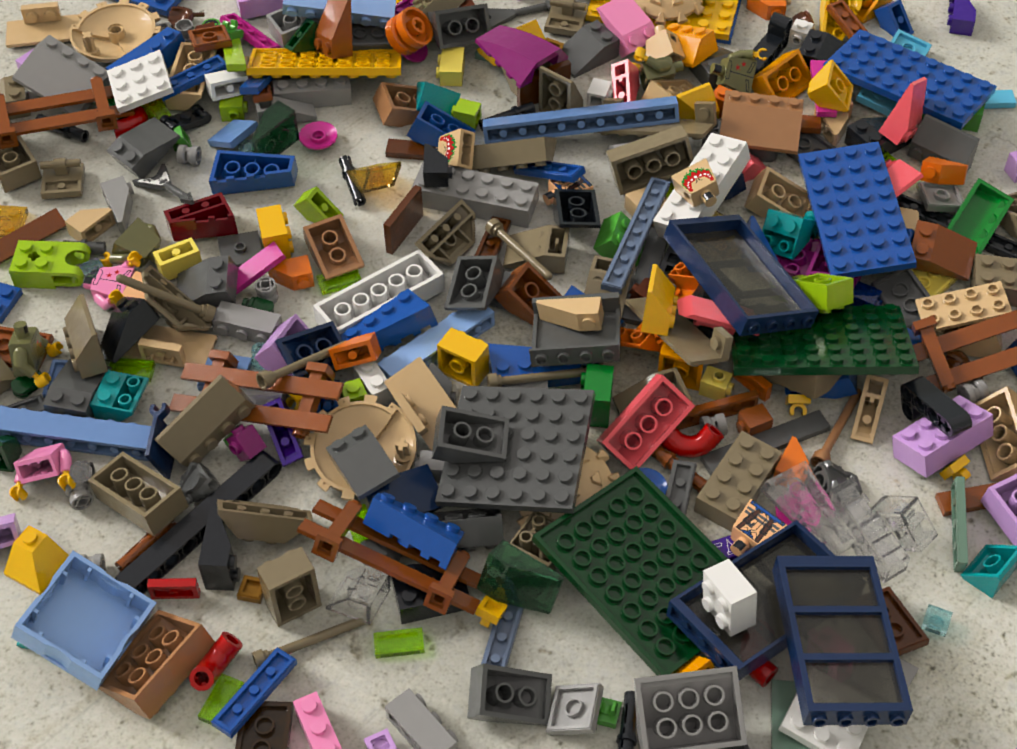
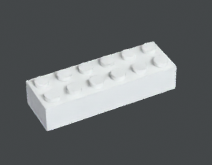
[653,133,751,246]
[313,249,445,335]

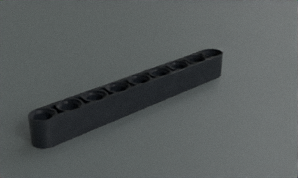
[114,451,282,594]

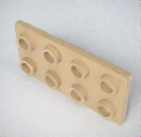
[6,1,81,48]
[915,281,1012,332]
[123,325,218,368]
[384,357,456,451]

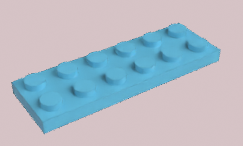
[855,29,932,116]

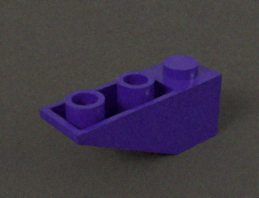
[947,0,976,36]

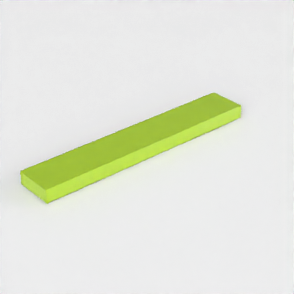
[222,38,246,72]

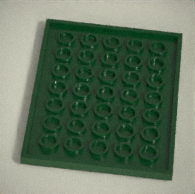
[731,304,919,376]
[532,466,768,676]

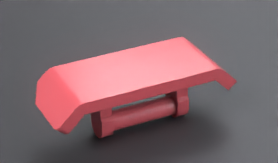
[677,295,760,336]

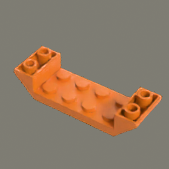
[621,262,699,352]

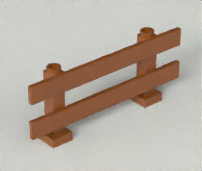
[0,76,135,149]
[911,310,1017,393]
[169,349,344,439]
[297,499,492,615]

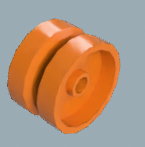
[385,7,433,56]

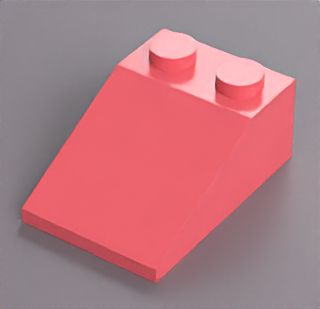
[878,77,927,145]

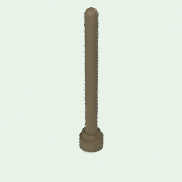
[485,218,553,280]
[116,274,216,323]
[256,340,347,390]
[487,367,587,387]
[252,616,366,669]

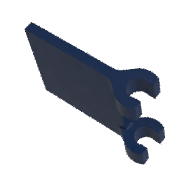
[145,403,174,479]

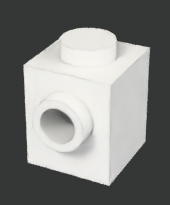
[787,18,814,50]
[586,78,613,107]

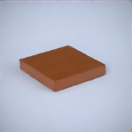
[188,24,232,53]

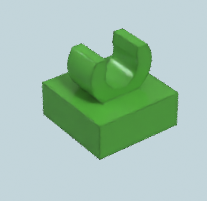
[222,19,244,40]
[173,125,192,152]
[597,697,622,729]

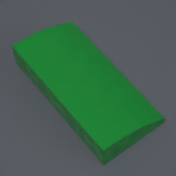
[947,178,1014,257]

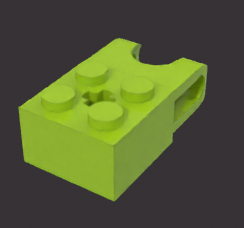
[9,240,91,289]
[768,273,854,313]

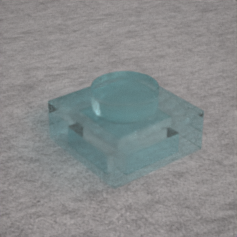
[78,257,103,278]
[921,604,953,637]

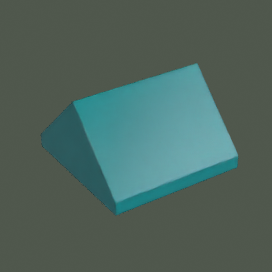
[416,82,461,115]
[961,544,1017,598]

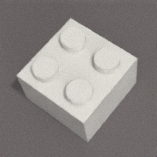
[702,559,757,637]

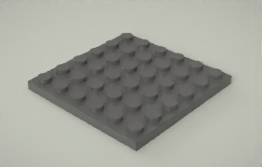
[435,386,596,514]

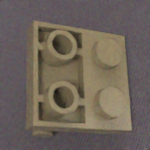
[544,0,588,37]
[39,158,85,199]

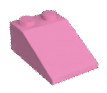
[596,0,655,58]

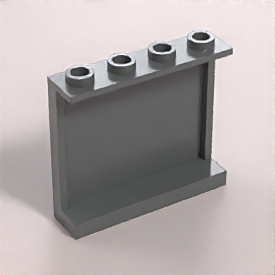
[529,292,621,367]

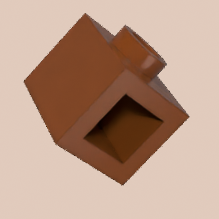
[736,403,774,436]

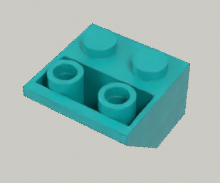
[762,209,815,260]
[90,370,149,422]

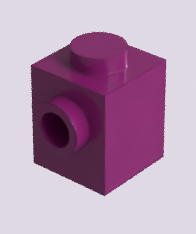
[226,424,267,462]

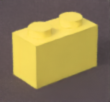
[436,47,465,87]
[153,237,202,281]

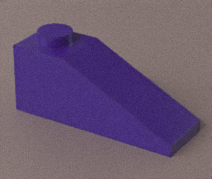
[262,397,304,467]

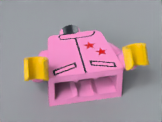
[83,251,142,310]
[9,443,76,501]

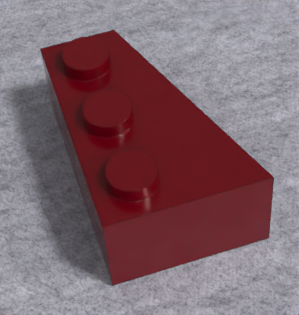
[163,192,238,241]

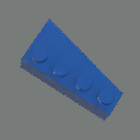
[105,27,185,70]
[209,150,298,195]
[341,289,438,352]
[488,343,581,387]
[363,492,465,570]

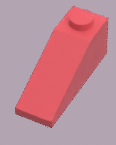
[611,59,640,102]

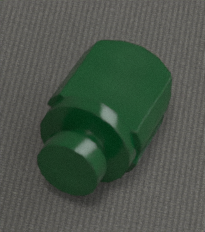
[241,297,274,313]
[11,370,42,399]

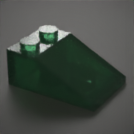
[251,100,299,155]
[476,540,565,614]

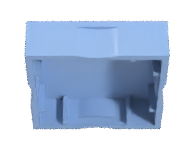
[11,550,157,691]

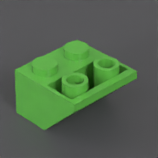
[593,211,646,267]

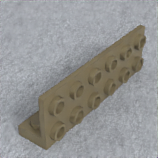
[594,98,717,140]
[625,282,734,367]

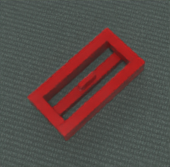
[147,578,200,599]

